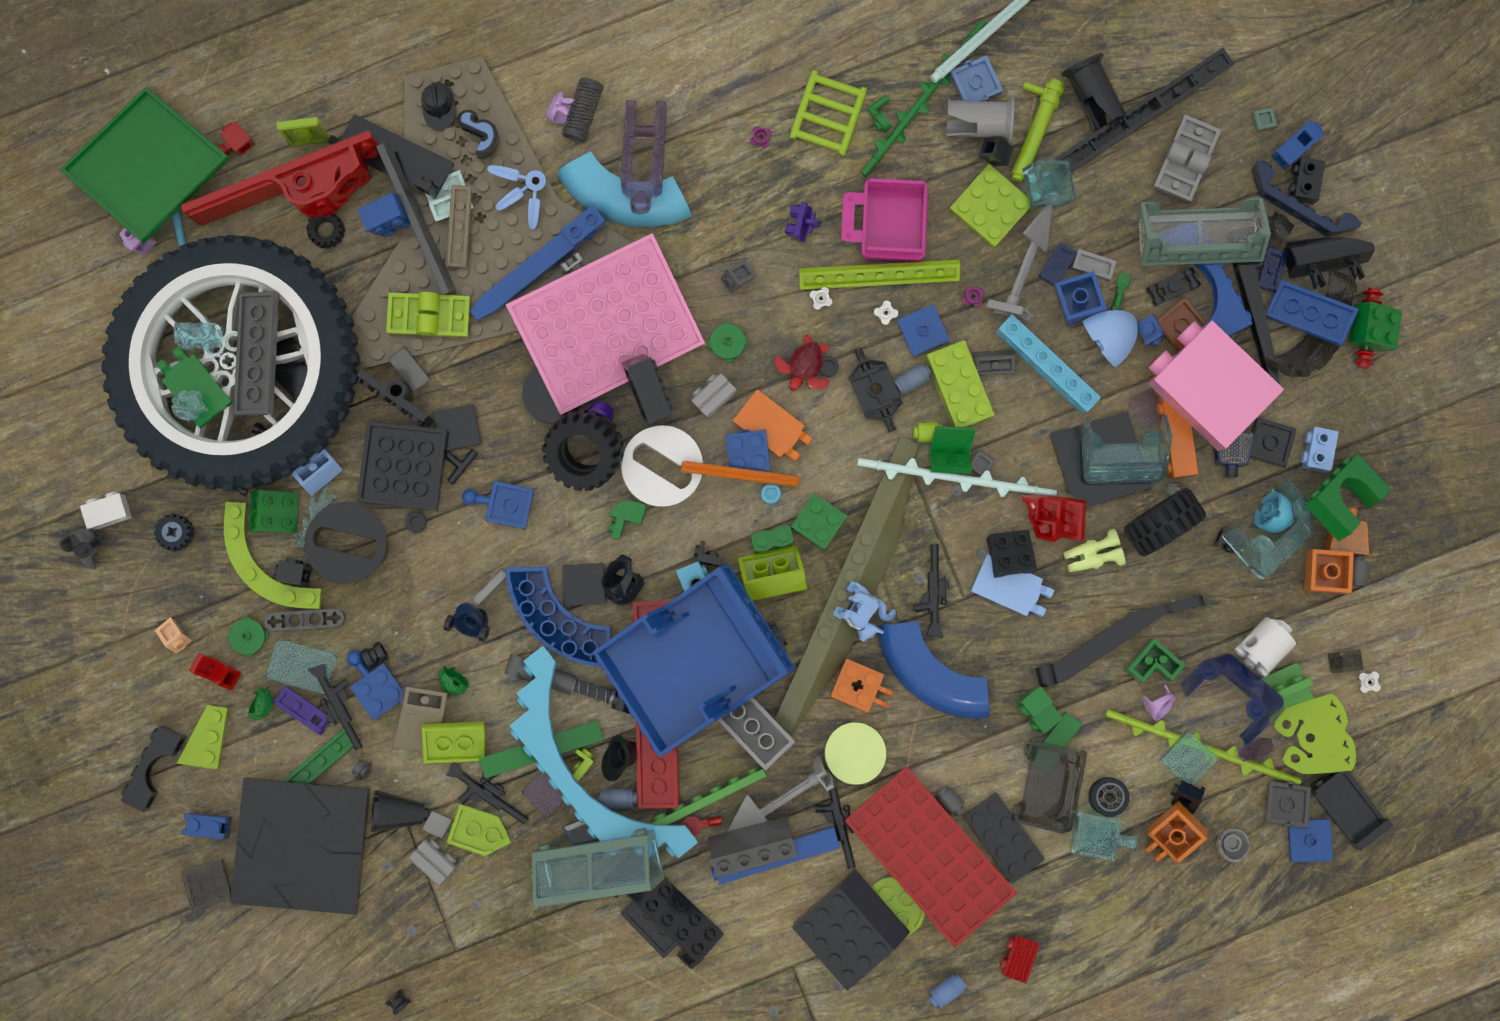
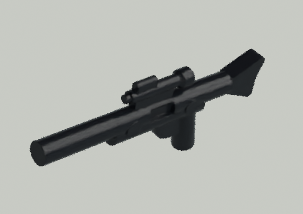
[913,544,949,638]
[308,664,363,751]
[446,762,529,824]
[815,774,856,869]

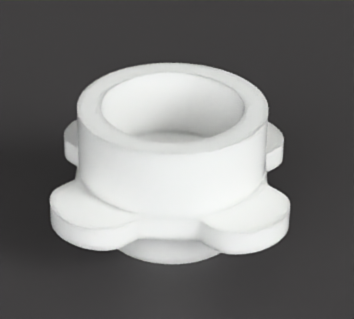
[810,287,832,310]
[874,301,898,325]
[1359,672,1381,693]

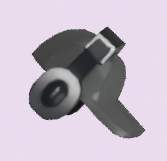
[60,529,103,570]

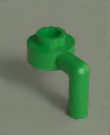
[867,95,892,133]

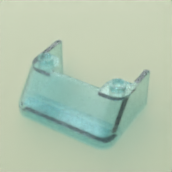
[1082,415,1173,484]
[1221,479,1314,579]

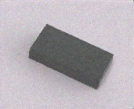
[388,347,430,391]

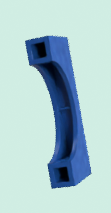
[1158,223,1252,337]

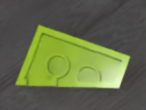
[176,705,229,769]

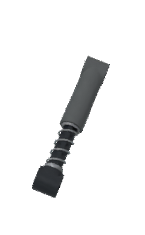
[504,654,630,714]

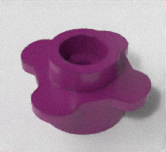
[750,126,772,148]
[962,286,984,308]

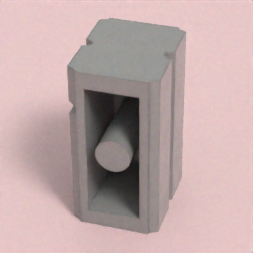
[691,373,737,420]
[408,838,458,886]

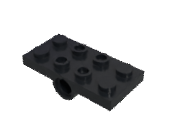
[357,369,434,427]

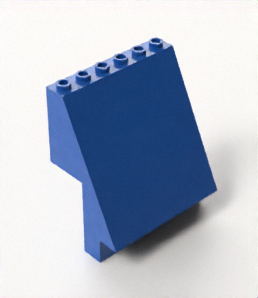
[593,563,796,758]

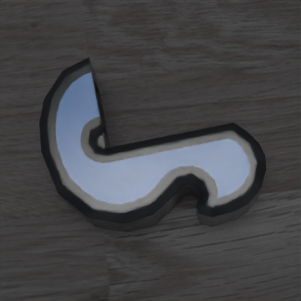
[458,110,500,159]

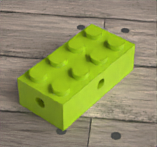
[925,340,994,427]

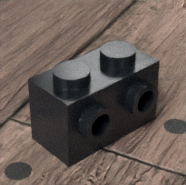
[1288,157,1325,205]
[274,558,312,587]

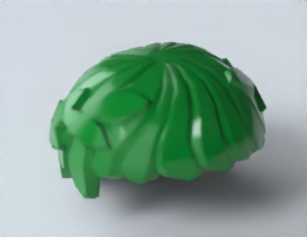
[438,665,469,695]
[248,687,273,720]

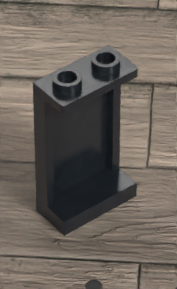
[1311,771,1393,851]

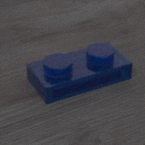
[1038,242,1077,287]
[1258,248,1287,293]

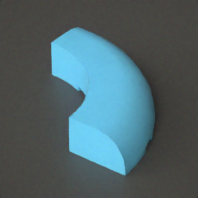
[557,151,692,228]

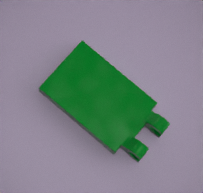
[156,346,233,428]

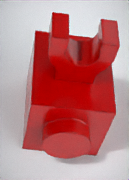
[218,121,255,157]

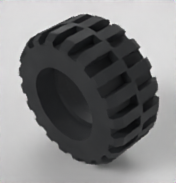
[542,409,624,491]
[1124,488,1206,557]

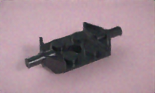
[848,348,903,433]

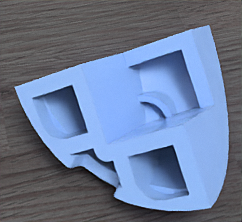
[1082,310,1138,367]

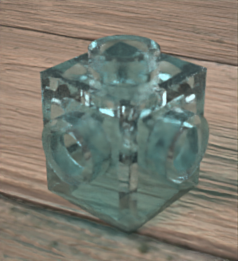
[171,390,208,422]

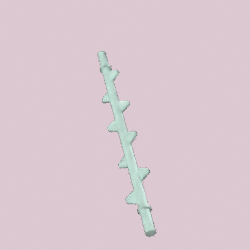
[857,458,1057,497]

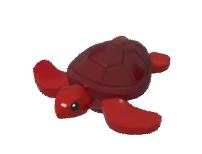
[774,334,829,391]

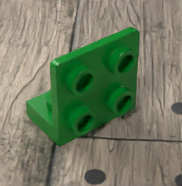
[928,426,975,474]
[249,490,298,533]

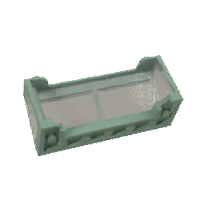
[1138,198,1271,266]

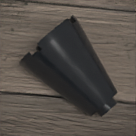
[371,790,428,832]

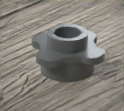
[352,760,372,781]

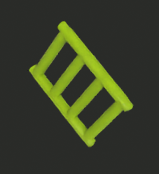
[789,70,868,156]

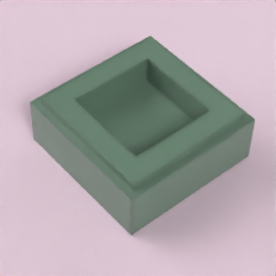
[1252,107,1277,132]

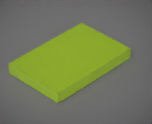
[276,117,330,147]
[421,722,486,764]

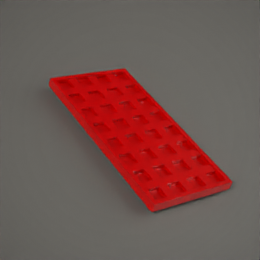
[845,766,1017,948]

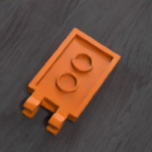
[732,389,813,462]

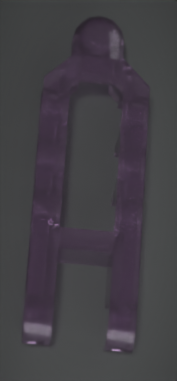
[621,100,667,215]

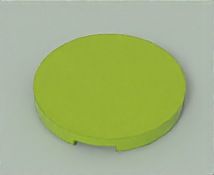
[871,876,925,936]

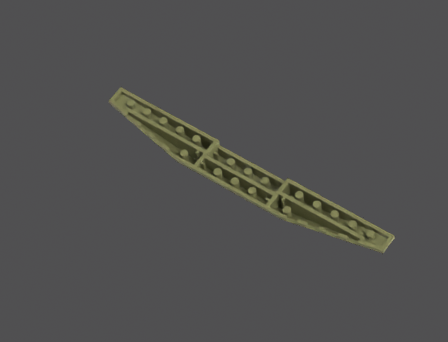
[774,436,919,736]

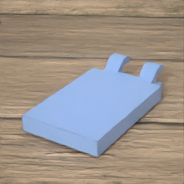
[970,554,1055,617]

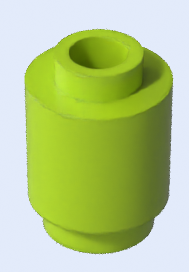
[913,422,943,442]

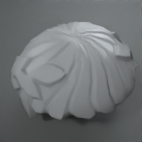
[1216,828,1250,862]

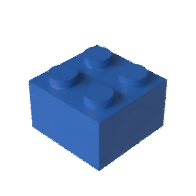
[358,193,411,237]
[1055,271,1107,327]

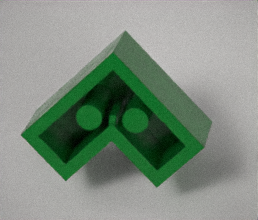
[1123,638,1186,683]
[1015,686,1063,734]

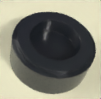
[820,356,839,377]
[406,512,427,533]

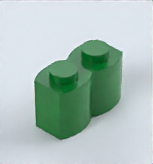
[751,526,794,553]

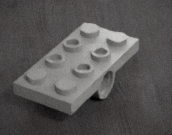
[1153,114,1221,203]

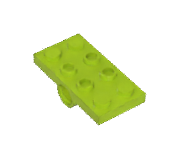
[386,292,471,338]

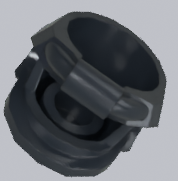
[601,554,644,606]

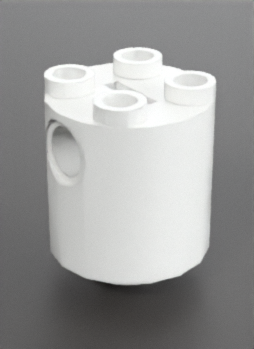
[1234,617,1296,677]

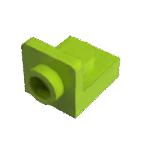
[572,748,595,781]

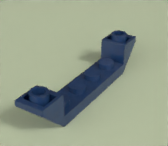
[1252,160,1362,237]

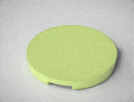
[824,723,886,785]

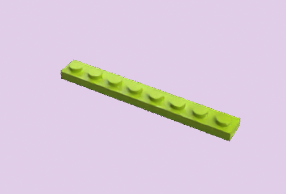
[799,260,961,290]

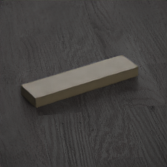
[446,185,472,268]

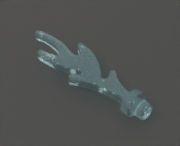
[295,479,336,548]

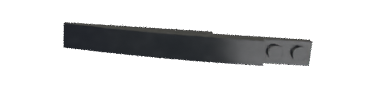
[1055,48,1234,176]

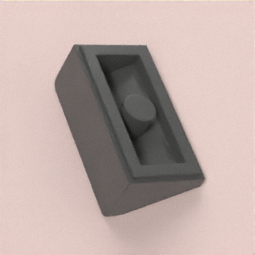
[973,350,1015,376]

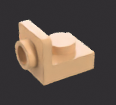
[155,617,191,653]

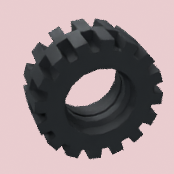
[306,213,345,249]

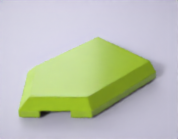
[446,804,512,856]

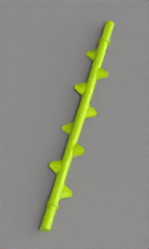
[1105,709,1301,786]

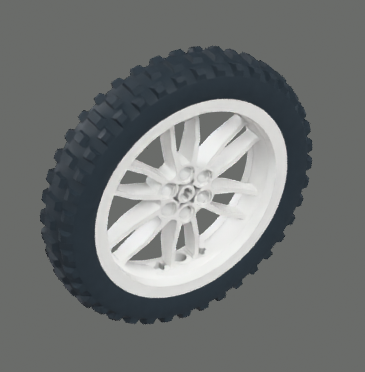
[101,235,360,491]

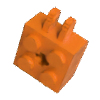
[829,658,894,713]
[1145,801,1208,863]

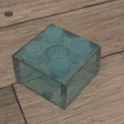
[1022,160,1076,207]

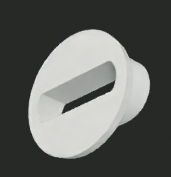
[621,425,703,506]

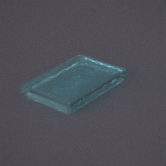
[266,639,338,695]

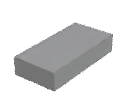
[1072,249,1117,281]

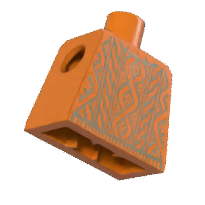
[1324,508,1369,555]

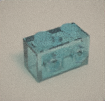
[174,322,223,350]

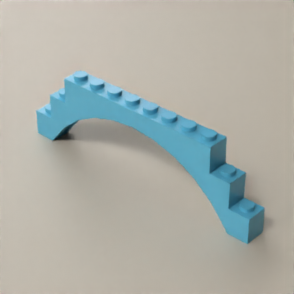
[509,646,698,858]

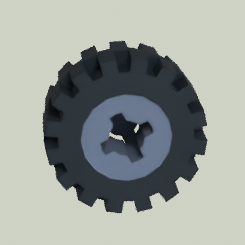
[154,514,194,551]

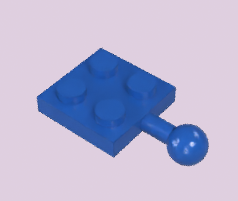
[462,481,534,529]
[347,650,403,721]

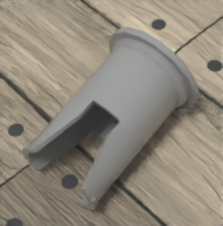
[946,97,1015,144]

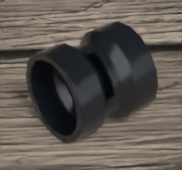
[360,641,389,669]

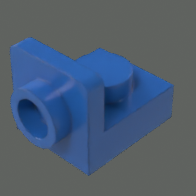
[1137,314,1166,347]

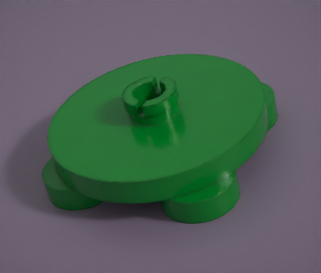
[708,322,748,363]
[227,616,269,657]

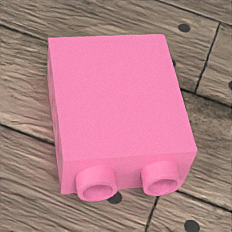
[1148,321,1284,451]

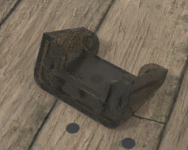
[1013,740,1087,834]

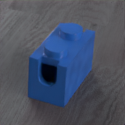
[182,812,232,839]

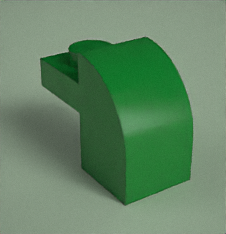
[609,501,647,541]

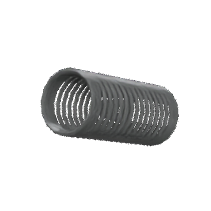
[562,77,604,143]

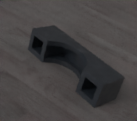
[121,726,187,812]

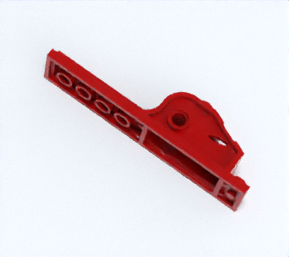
[181,130,380,226]

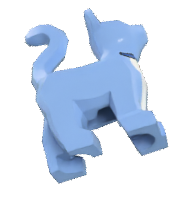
[832,581,896,642]

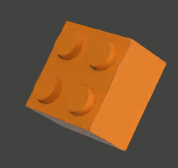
[1304,549,1354,594]

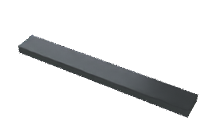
[376,143,456,295]

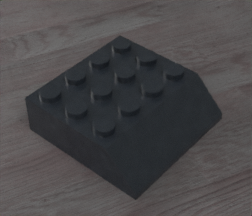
[792,869,910,991]

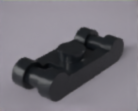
[1146,267,1201,307]

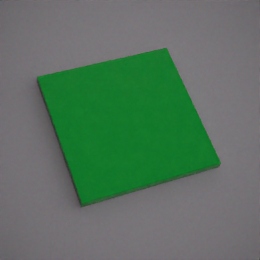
[59,87,230,245]

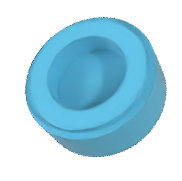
[761,484,781,504]

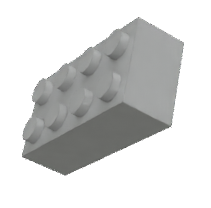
[718,697,796,771]

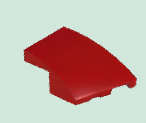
[1022,495,1087,542]

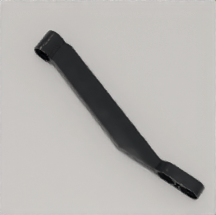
[1035,595,1205,688]

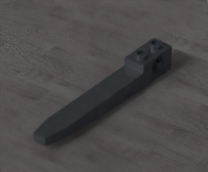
[1226,226,1280,385]

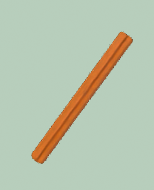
[681,461,799,487]

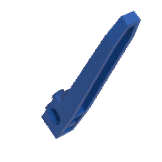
[470,205,608,321]

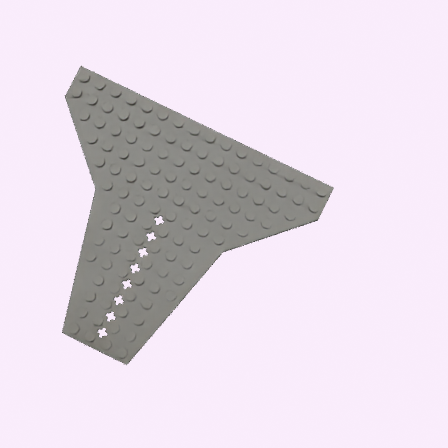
[352,57,632,371]

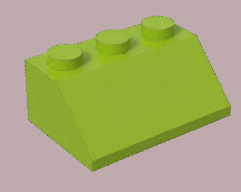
[738,545,807,601]

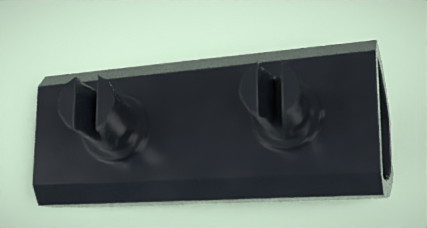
[1283,237,1375,289]

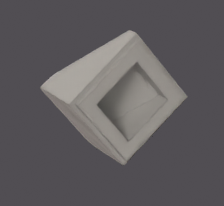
[423,810,452,838]

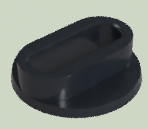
[304,502,389,584]

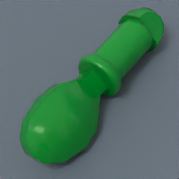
[1111,273,1130,310]

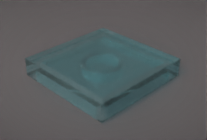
[1159,730,1219,785]

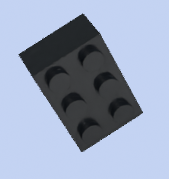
[621,354,673,424]

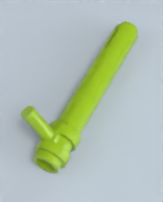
[1011,79,1065,182]

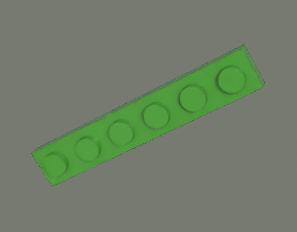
[651,767,766,825]

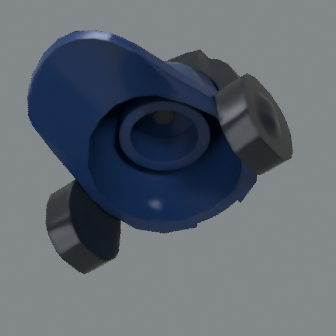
[444,603,490,642]

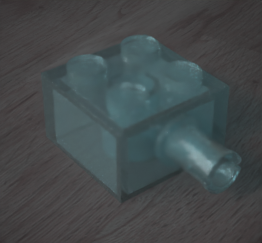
[1070,811,1138,861]

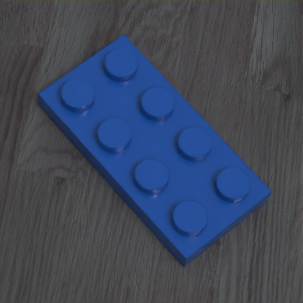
[1266,280,1359,347]

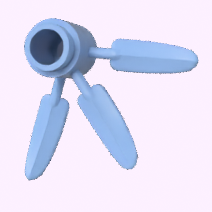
[487,165,546,230]

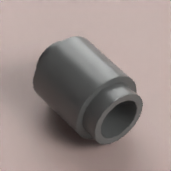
[1352,557,1369,587]
[935,785,965,816]

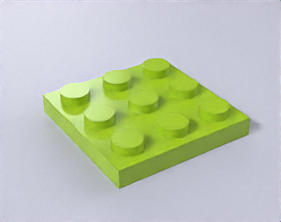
[949,164,1034,248]

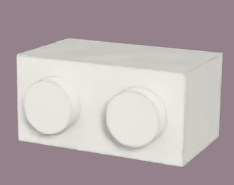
[80,491,132,531]

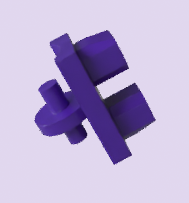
[785,201,820,243]

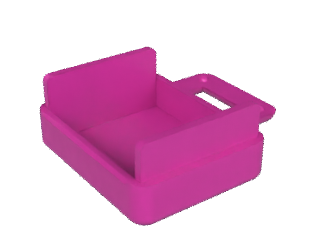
[841,178,928,262]

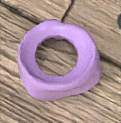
[546,92,574,124]
[1143,684,1176,721]

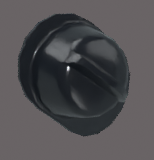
[421,83,455,130]
[601,735,637,782]

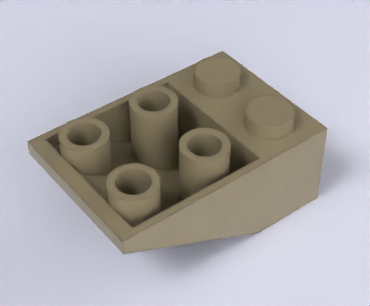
[392,686,447,751]

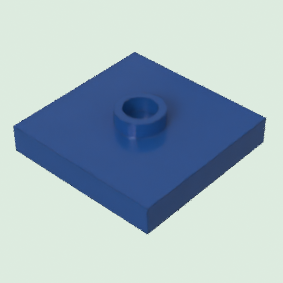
[897,304,950,357]
[1288,819,1333,862]

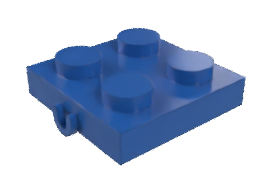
[725,429,771,471]

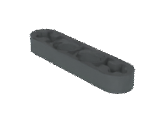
[264,609,346,631]

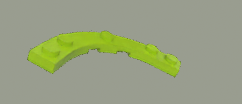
[224,502,322,610]

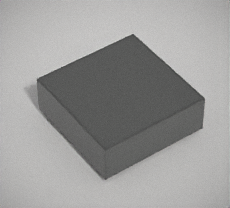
[971,450,996,477]

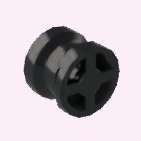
[385,989,412,1016]

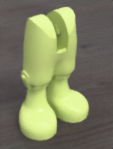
[1063,529,1126,572]

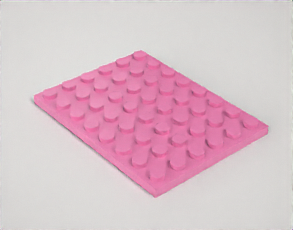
[505,233,705,415]

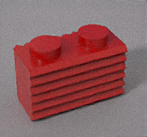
[999,934,1040,984]

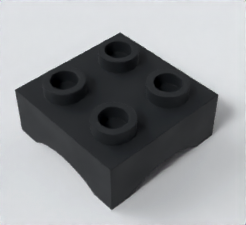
[986,529,1037,578]

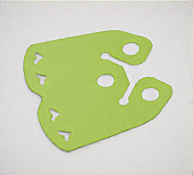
[1274,694,1356,774]

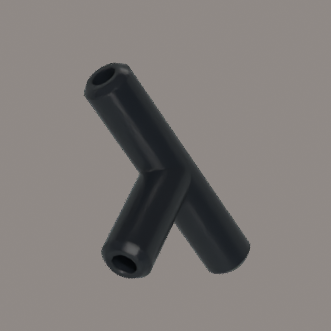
[445,449,478,485]

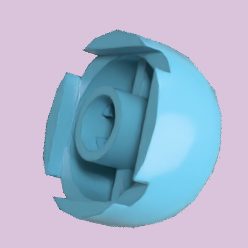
[1254,491,1294,533]

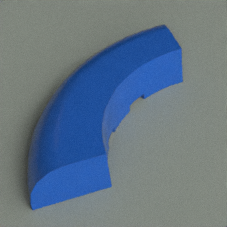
[506,567,612,667]
[877,622,989,719]

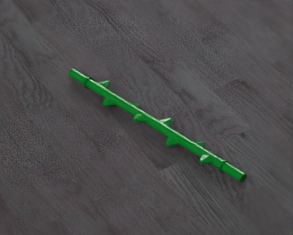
[860,19,987,177]

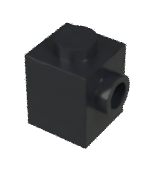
[979,138,1014,166]

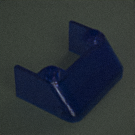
[1180,653,1285,748]

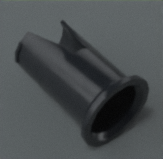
[1061,53,1126,131]

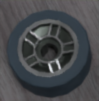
[1088,777,1130,817]

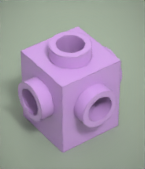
[119,228,157,256]

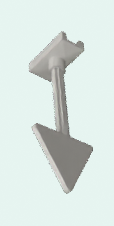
[986,204,1052,321]
[727,755,834,832]

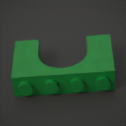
[1305,454,1391,542]

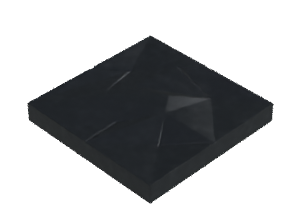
[230,777,370,915]

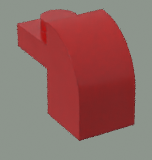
[188,652,242,691]

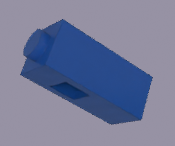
[1271,120,1324,171]

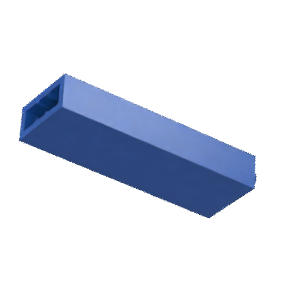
[711,825,840,885]

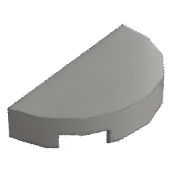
[473,571,506,605]

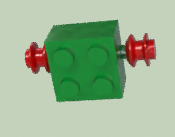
[1349,287,1402,369]

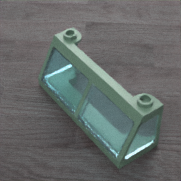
[532,828,665,907]

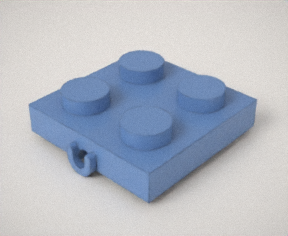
[950,55,1003,101]

